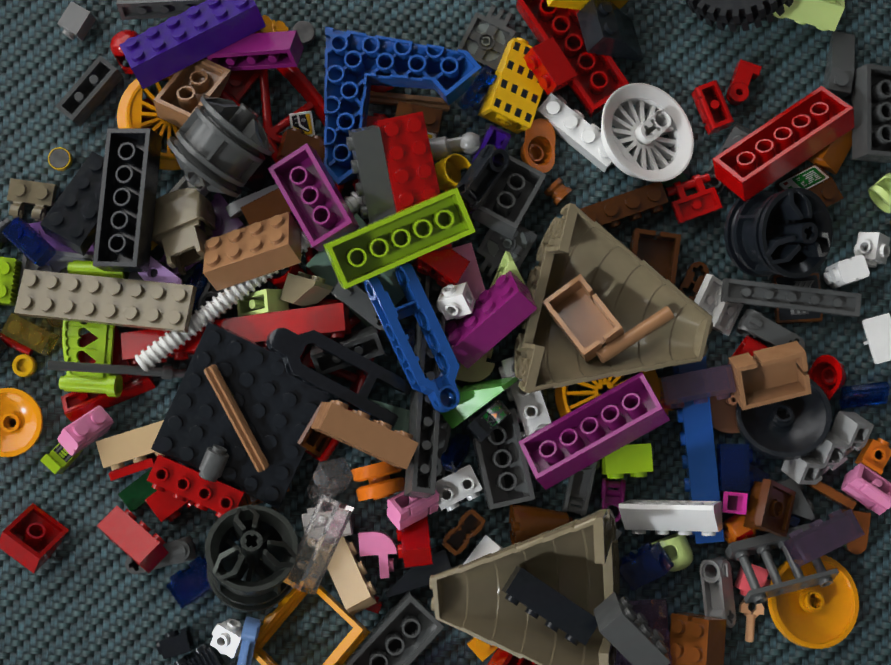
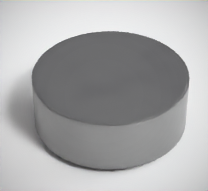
[292,21,315,45]

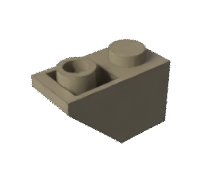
[280,271,333,308]

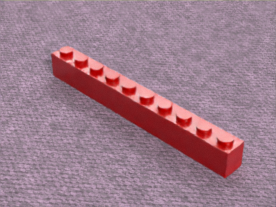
[121,303,351,366]

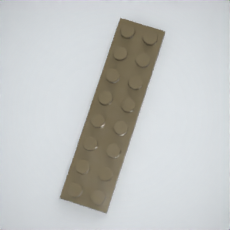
[14,269,197,333]

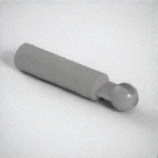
[429,132,481,161]

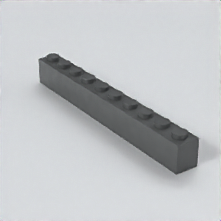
[404,273,446,498]

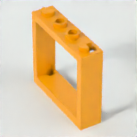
[253,574,370,665]

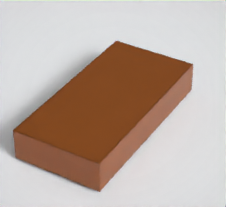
[806,481,857,510]

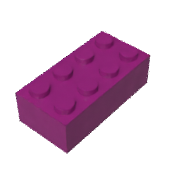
[268,143,360,252]
[445,271,537,369]

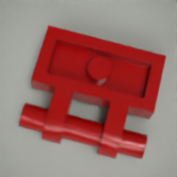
[665,173,723,224]

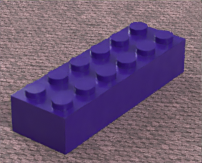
[120,0,266,89]

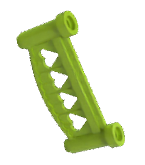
[59,260,130,397]

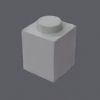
[57,1,96,41]

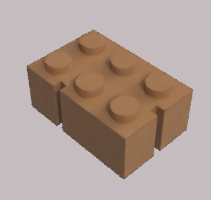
[542,274,624,363]
[728,341,812,410]

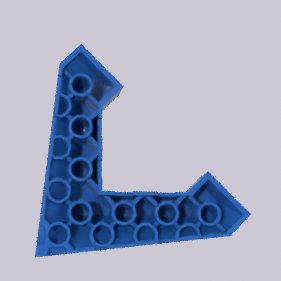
[324,26,482,185]

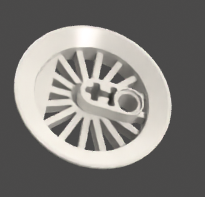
[601,83,694,182]

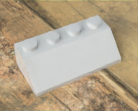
[619,499,723,536]

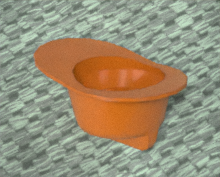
[520,118,556,173]

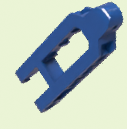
[364,262,460,412]

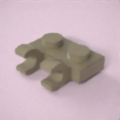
[7,178,58,222]

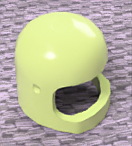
[868,173,891,213]
[650,533,693,572]

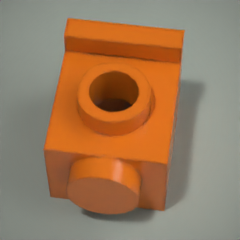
[854,438,891,475]

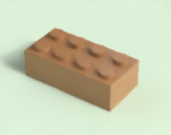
[203,212,301,291]
[311,400,419,470]

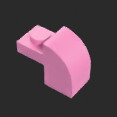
[358,531,398,579]

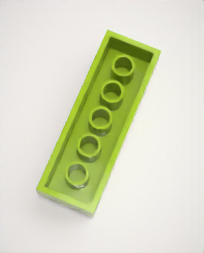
[323,188,476,289]

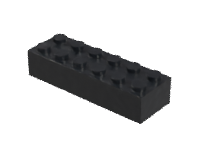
[93,128,162,273]

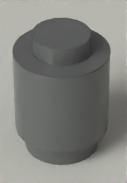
[199,445,229,482]

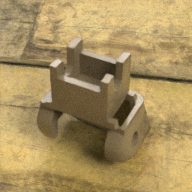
[152,188,216,276]

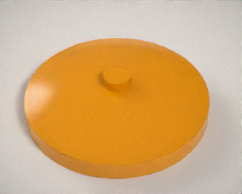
[768,554,859,649]

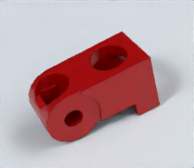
[726,59,762,106]

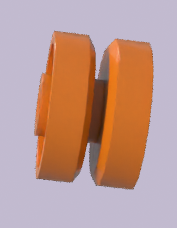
[351,462,405,501]

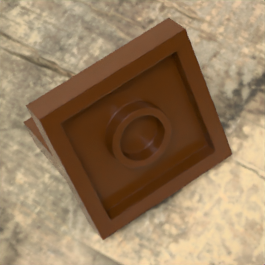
[743,479,796,537]

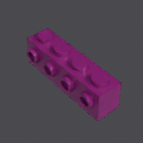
[206,30,304,71]

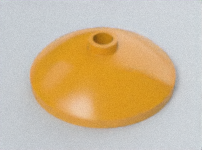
[0,388,43,457]

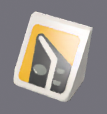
[289,111,315,137]

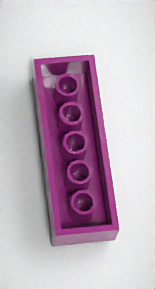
[519,372,670,490]

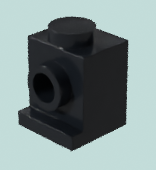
[156,626,195,659]

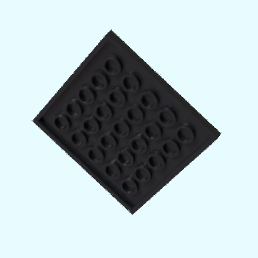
[151,322,338,508]

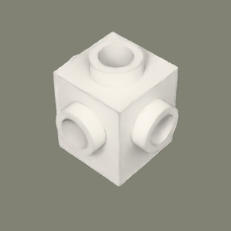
[854,232,890,268]
[437,282,476,321]
[210,619,243,658]

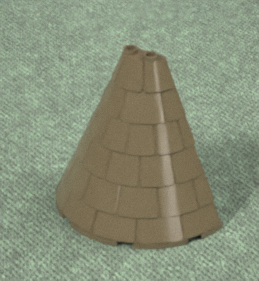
[514,203,713,393]
[429,509,620,665]

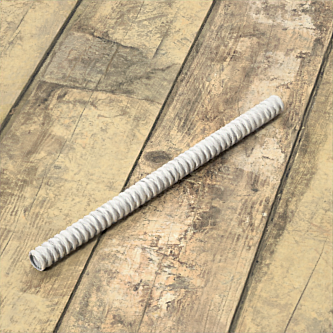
[135,191,363,372]

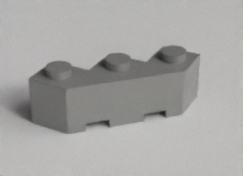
[781,411,874,485]

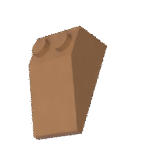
[153,58,231,128]

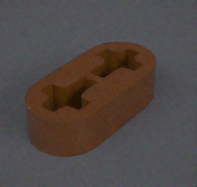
[678,262,709,301]

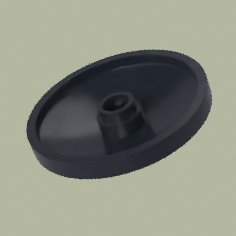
[736,379,832,460]

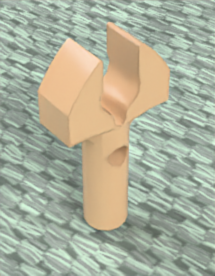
[739,599,764,643]

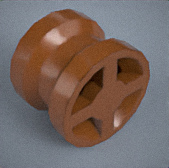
[544,177,572,206]

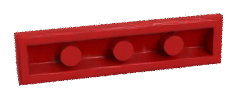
[61,374,155,422]

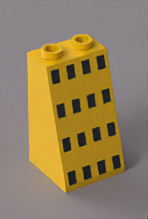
[478,37,543,134]

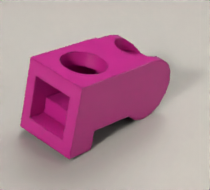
[722,491,748,515]

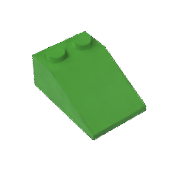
[440,377,519,429]

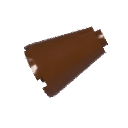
[509,504,573,545]

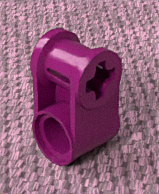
[601,478,626,522]

